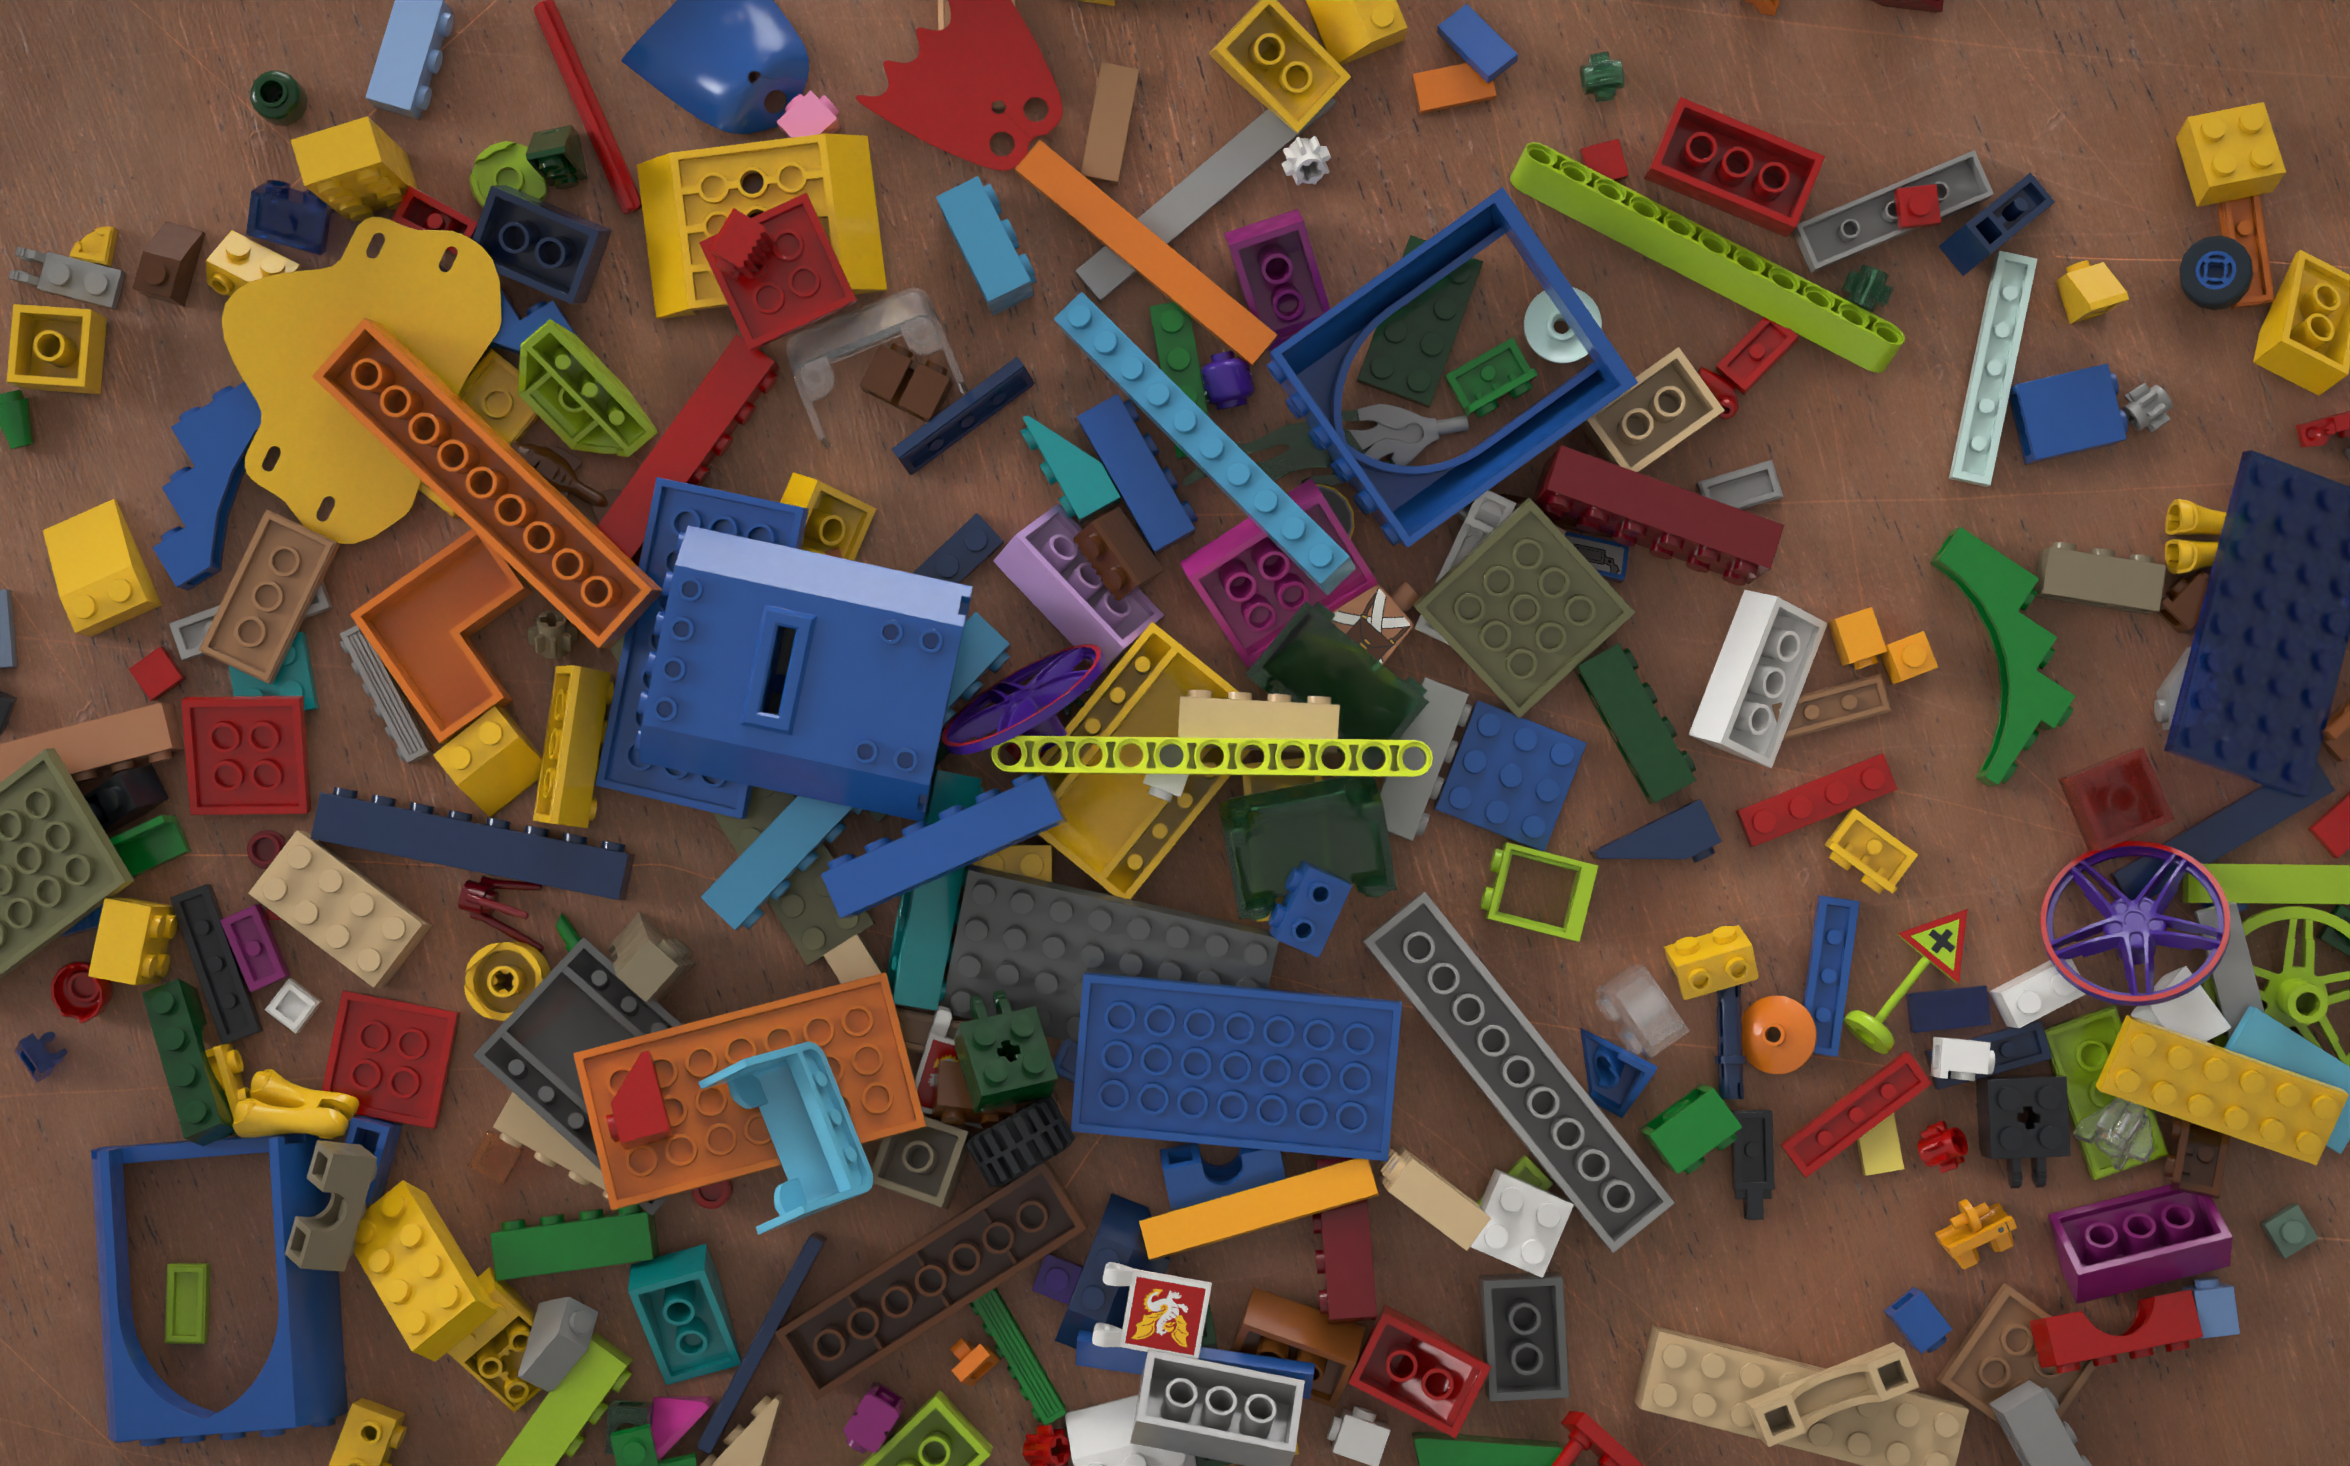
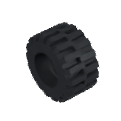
[966,1096,1075,1187]

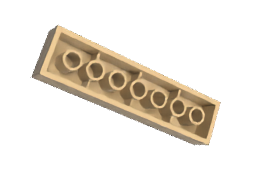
[1634,1325,1969,1466]

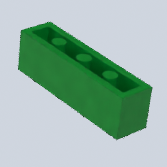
[490,1204,660,1281]

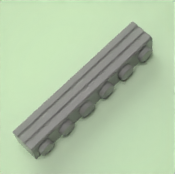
[340,625,434,764]

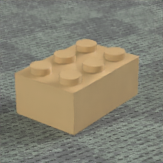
[1580,347,1725,473]

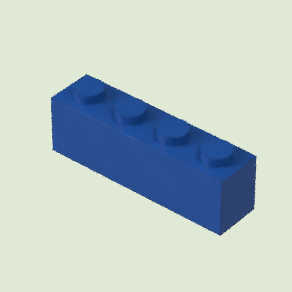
[1077,394,1198,556]

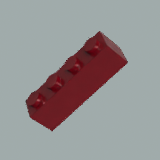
[1309,1158,1377,1324]

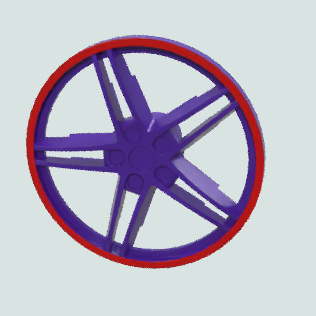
[942,644,1106,755]
[2040,841,2231,1006]

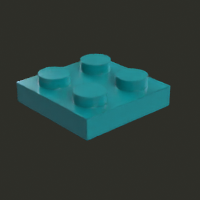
[228,632,320,711]

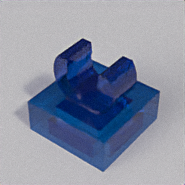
[15,1032,67,1083]

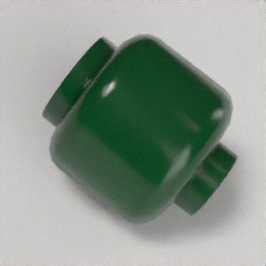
[250,70,307,126]

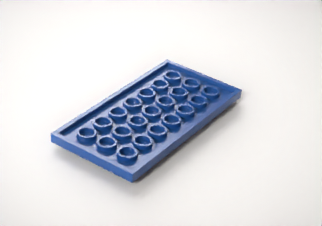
[595,477,809,819]
[1071,972,1402,1161]

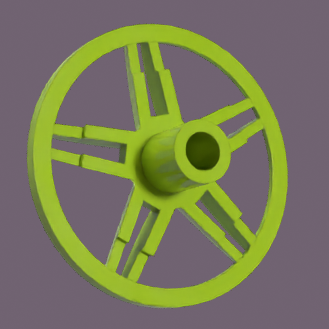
[2201,906,2350,1067]

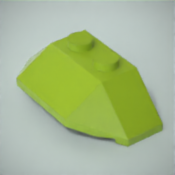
[518,319,658,457]

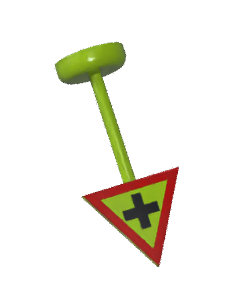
[1843,909,1968,1054]

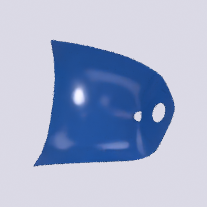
[621,0,809,135]

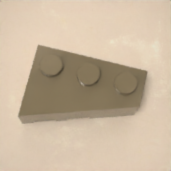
[608,912,697,1002]

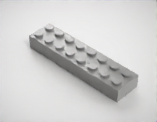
[1793,150,1994,274]

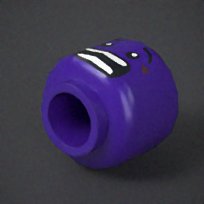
[1200,351,1255,410]

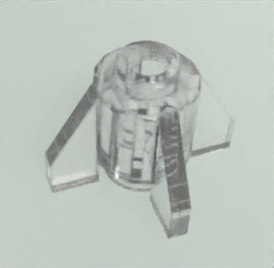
[2073,1098,2153,1171]

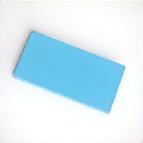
[2224,1006,2350,1154]

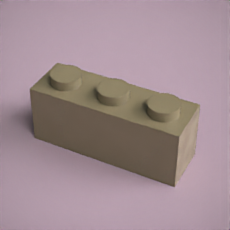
[2034,542,2166,615]

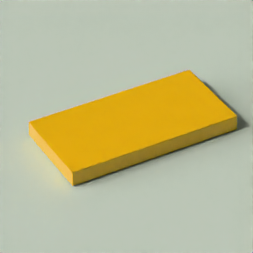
[418,349,539,519]

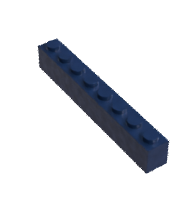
[310,787,635,900]

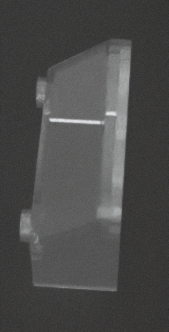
[786,288,968,449]

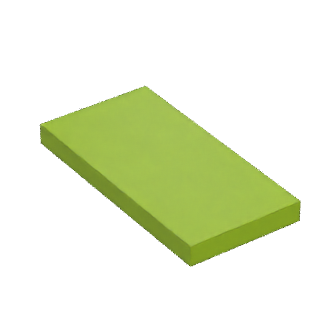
[2044,1005,2168,1180]

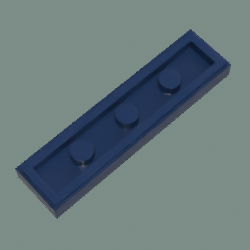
[892,357,1035,475]

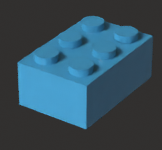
[936,176,1037,316]

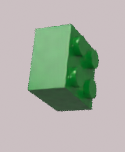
[1638,1083,1742,1175]

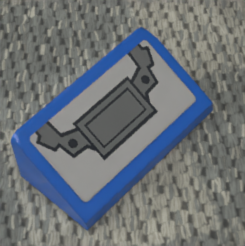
[1564,531,1629,583]

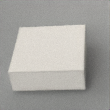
[265,978,323,1034]

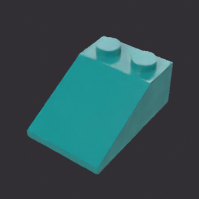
[628,1244,742,1385]

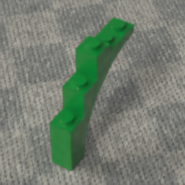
[1930,527,2076,787]

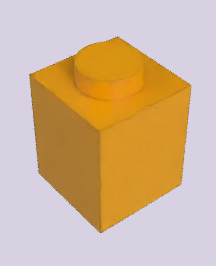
[1827,607,1887,670]
[1880,631,1938,684]

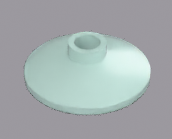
[1524,287,1602,364]

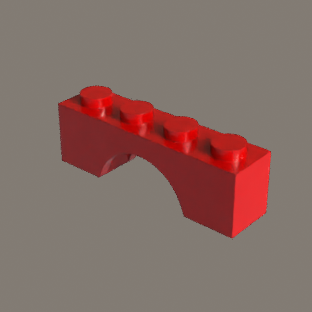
[2029,1290,2203,1374]

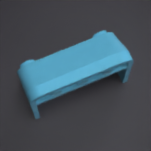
[698,1042,873,1235]

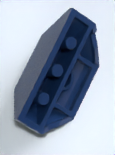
[1055,1193,1171,1349]

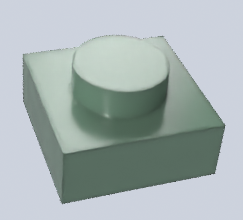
[2259,1203,2318,1259]

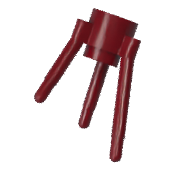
[458,876,544,952]

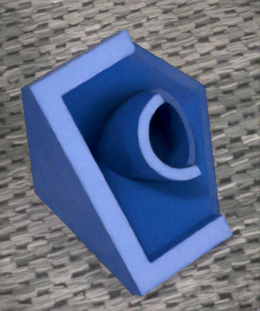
[1580,1028,1657,1118]

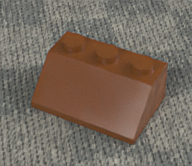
[1230,1287,1365,1408]

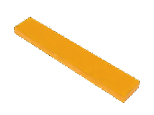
[1139,1158,1379,1261]

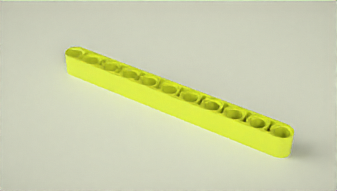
[991,736,1433,777]

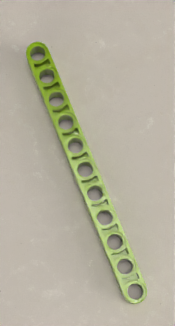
[1510,142,1905,373]

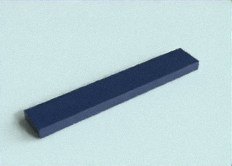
[2110,757,2335,901]
[697,1232,828,1454]

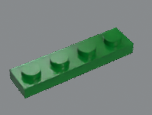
[1149,302,1209,460]

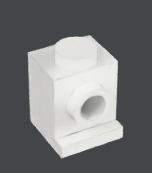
[1930,1037,1995,1081]

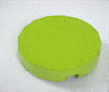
[469,141,548,208]

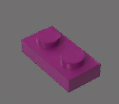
[220,904,291,992]

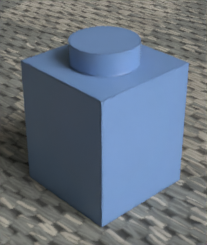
[2182,1277,2240,1339]

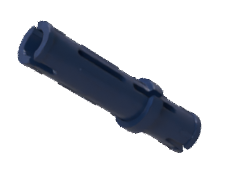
[1714,984,1746,1099]

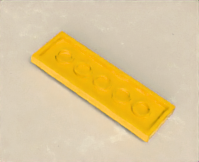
[2095,1015,2349,1166]

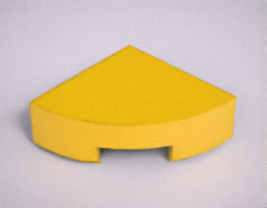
[69,226,118,267]

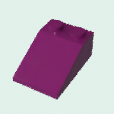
[1224,209,1330,351]

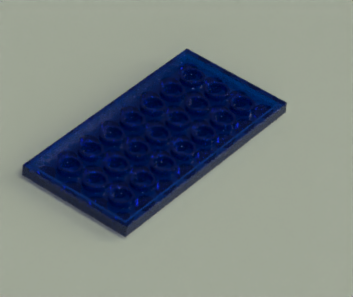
[2164,450,2350,797]

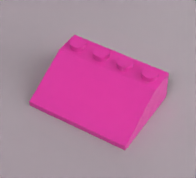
[1180,478,1378,668]

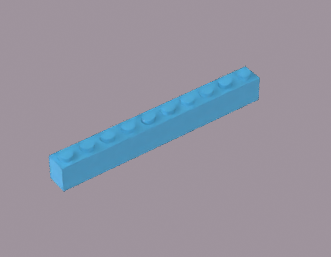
[1054,292,1356,596]
[701,611,1011,930]

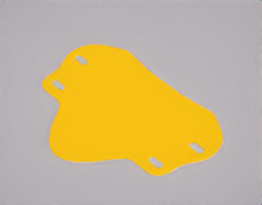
[222,217,502,544]

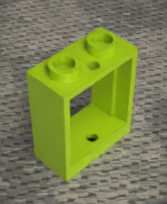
[1480,842,1598,942]

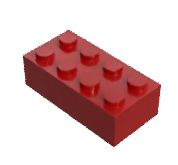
[1644,97,1825,237]

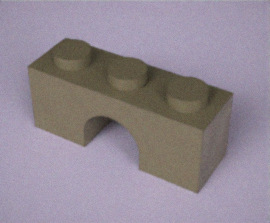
[285,1140,377,1272]

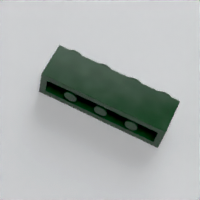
[1573,643,1696,804]

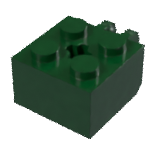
[954,990,1058,1114]

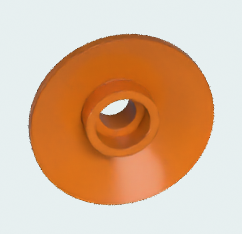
[1742,996,1817,1074]

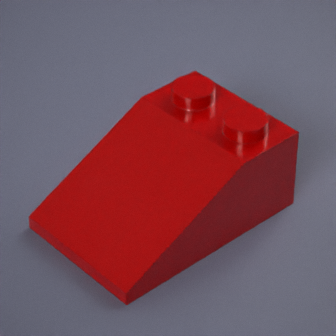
[1348,1304,1491,1438]

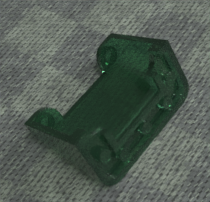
[1246,601,1429,770]
[1218,776,1397,920]

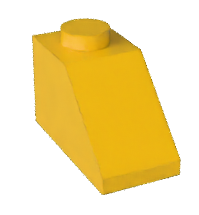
[2056,260,2129,325]

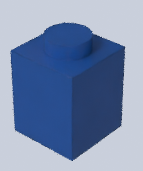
[1883,1287,1952,1354]

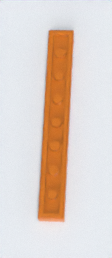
[1015,140,1278,367]

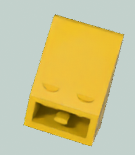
[447,1267,541,1413]

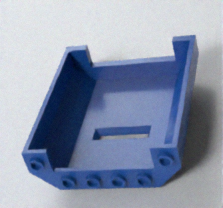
[634,525,974,821]

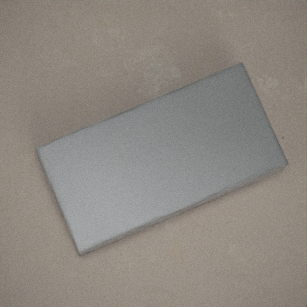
[1696,460,1784,510]

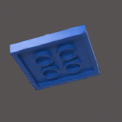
[1434,700,1587,852]

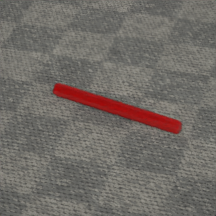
[534,0,642,214]

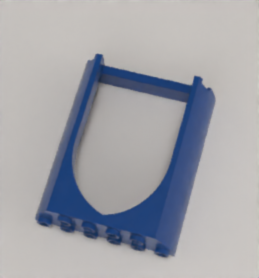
[1266,187,1638,548]
[91,1133,348,1446]

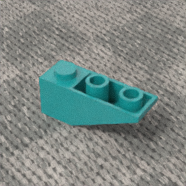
[1021,415,1121,524]

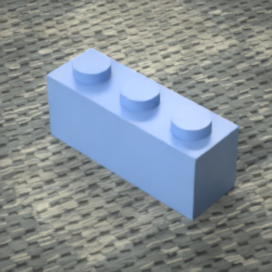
[365,0,454,120]

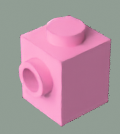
[777,90,841,138]

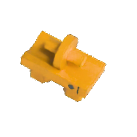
[1935,1198,2017,1269]

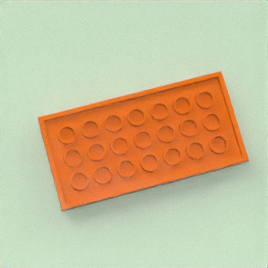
[573,972,926,1211]

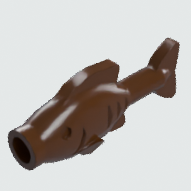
[511,440,622,523]

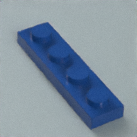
[1802,895,1860,1057]

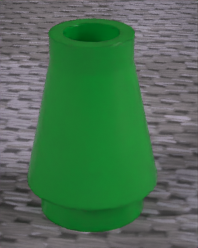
[0,390,34,450]

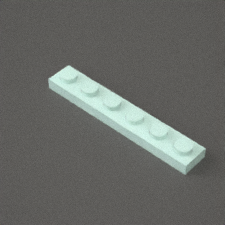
[1949,251,2037,487]

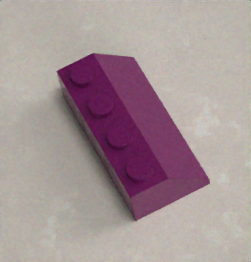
[2048,1184,2233,1304]

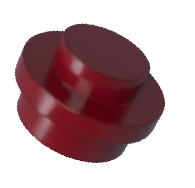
[247,830,286,869]

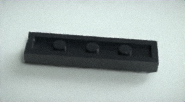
[170,884,264,1044]

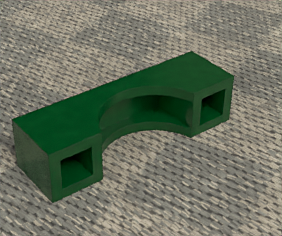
[141,978,236,1146]

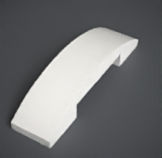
[1414,490,1516,645]

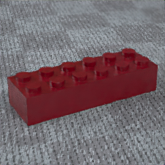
[1532,445,1784,586]

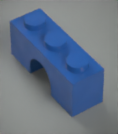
[1160,1143,1286,1210]

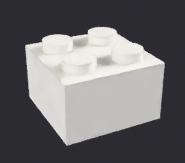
[1470,1168,1574,1278]

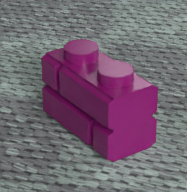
[843,1382,906,1454]

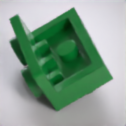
[1444,337,1538,418]

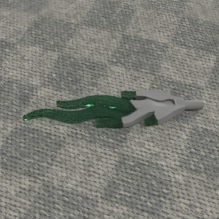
[1182,404,1469,486]

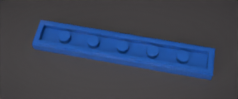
[1076,1330,1315,1399]

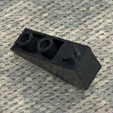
[84,764,169,834]

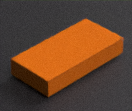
[1412,63,1497,114]

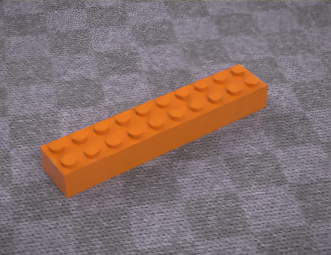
[312,318,662,649]

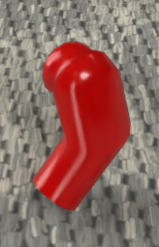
[1697,366,1739,419]

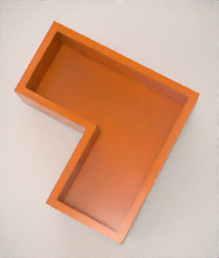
[350,529,533,744]

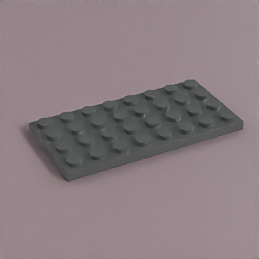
[942,865,1279,1043]

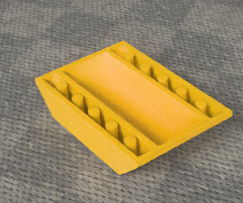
[1036,622,1251,899]

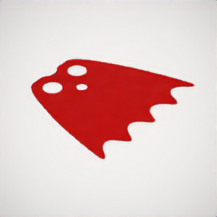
[856,0,1063,171]

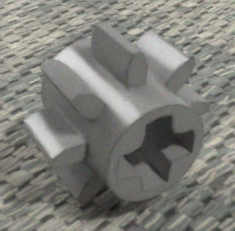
[2122,383,2173,433]

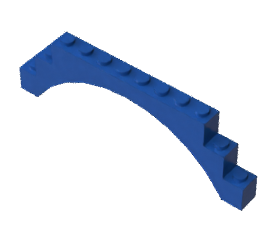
[152,264,581,591]

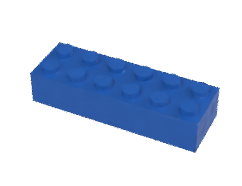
[821,772,1067,918]

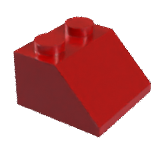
[606,1051,673,1149]

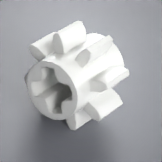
[1282,136,1331,186]

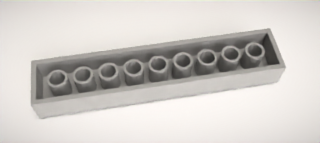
[1361,892,1675,1253]

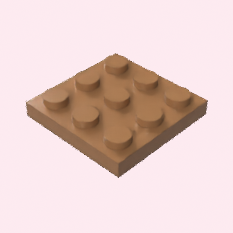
[1936,1283,2096,1425]

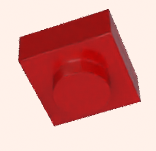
[1894,184,1941,230]

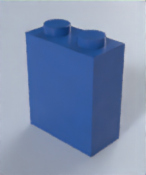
[2009,363,2128,465]

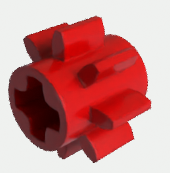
[1917,1121,1968,1173]
[1022,1425,1071,1466]

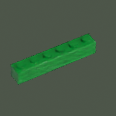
[970,1287,1068,1425]

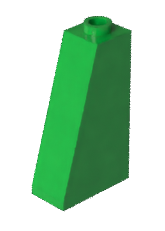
[1412,1431,1574,1466]

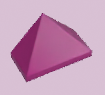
[651,1396,715,1460]

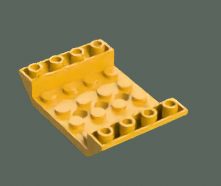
[637,133,888,319]

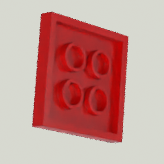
[699,193,858,351]
[181,696,311,815]
[322,990,461,1129]

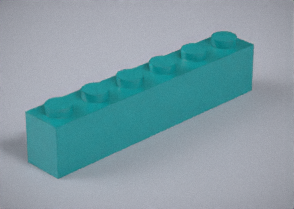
[886,769,983,1011]

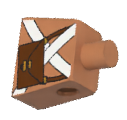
[1323,582,1420,676]

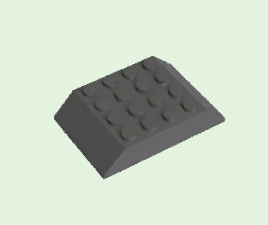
[473,937,682,1216]

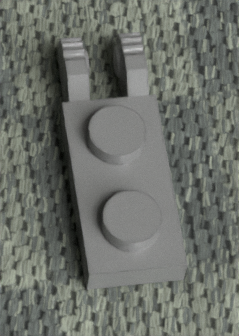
[8,247,126,310]

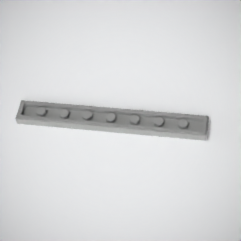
[1075,97,1336,303]

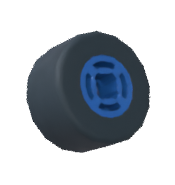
[2179,236,2253,310]

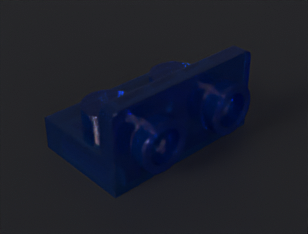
[246,180,336,255]

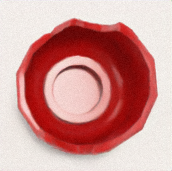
[51,961,112,1023]

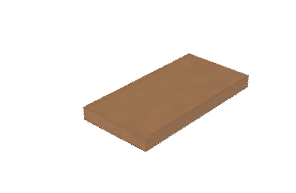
[198,509,340,685]

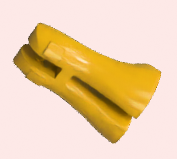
[2165,499,2280,574]
[232,1069,359,1139]

